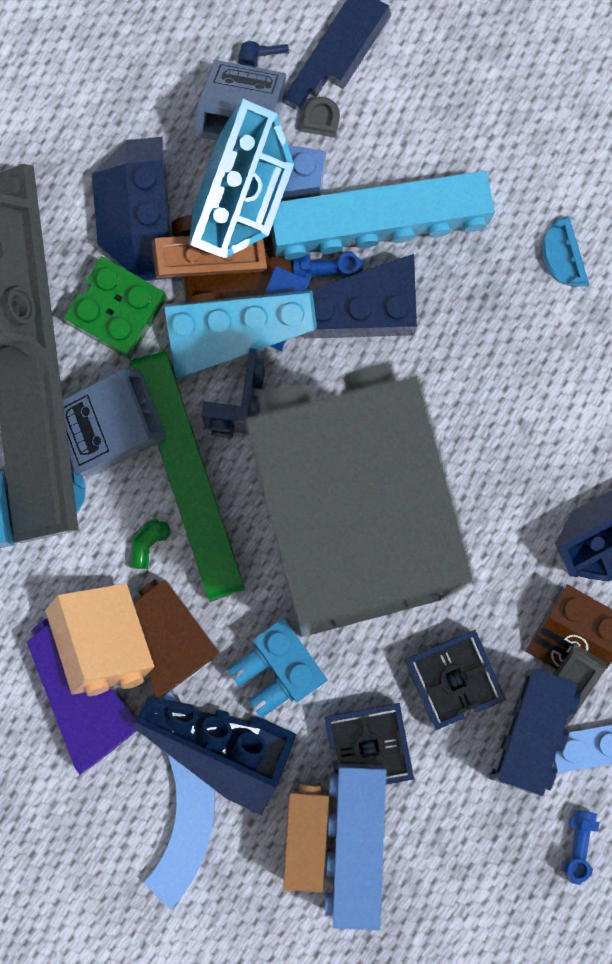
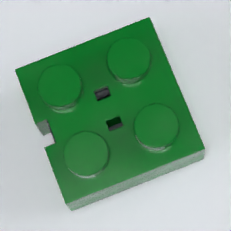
[64,256,167,360]

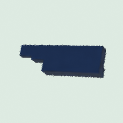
[283,0,391,110]

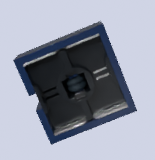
[404,630,506,730]
[324,703,414,785]

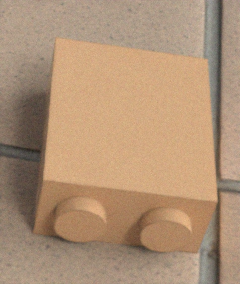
[45,583,155,696]

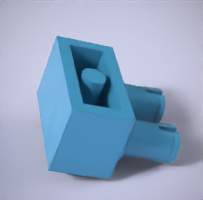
[226,618,328,719]

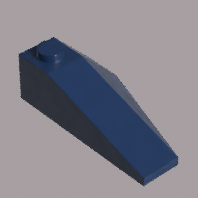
[133,696,297,815]

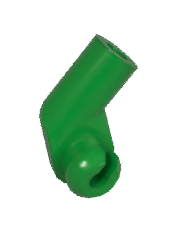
[130,519,170,569]

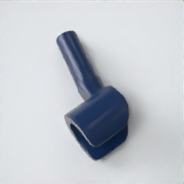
[238,41,289,67]

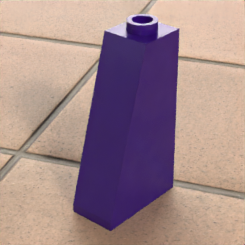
[27,618,137,775]

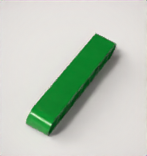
[130,349,245,602]

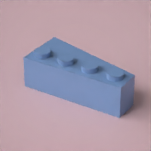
[325,763,386,931]

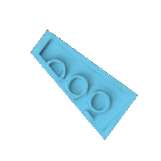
[164,290,317,379]

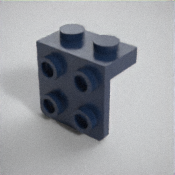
[201,348,265,438]

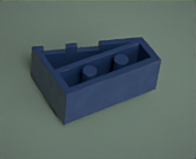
[305,254,417,339]
[489,668,581,796]

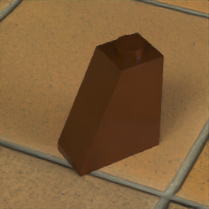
[134,579,221,698]

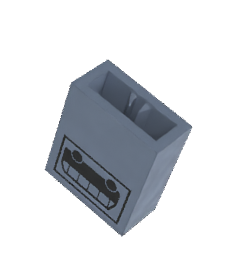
[195,60,286,141]
[63,369,167,475]

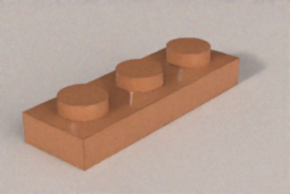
[151,236,267,278]

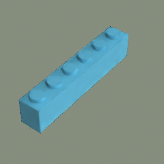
[270,171,495,260]

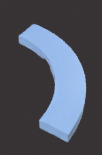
[143,691,215,910]

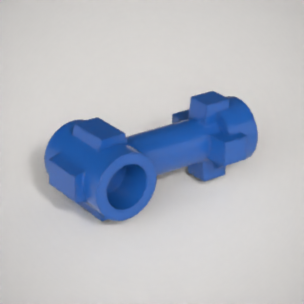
[294,251,363,283]
[561,809,600,885]

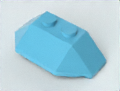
[189,99,294,258]

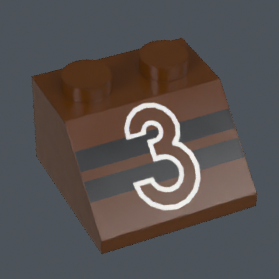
[525,584,612,669]

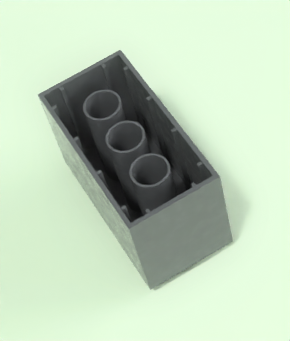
[245,362,476,637]

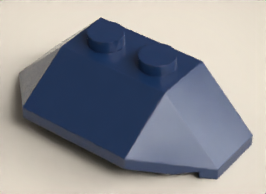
[92,137,175,281]
[555,491,612,582]

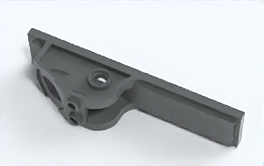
[0,164,79,543]

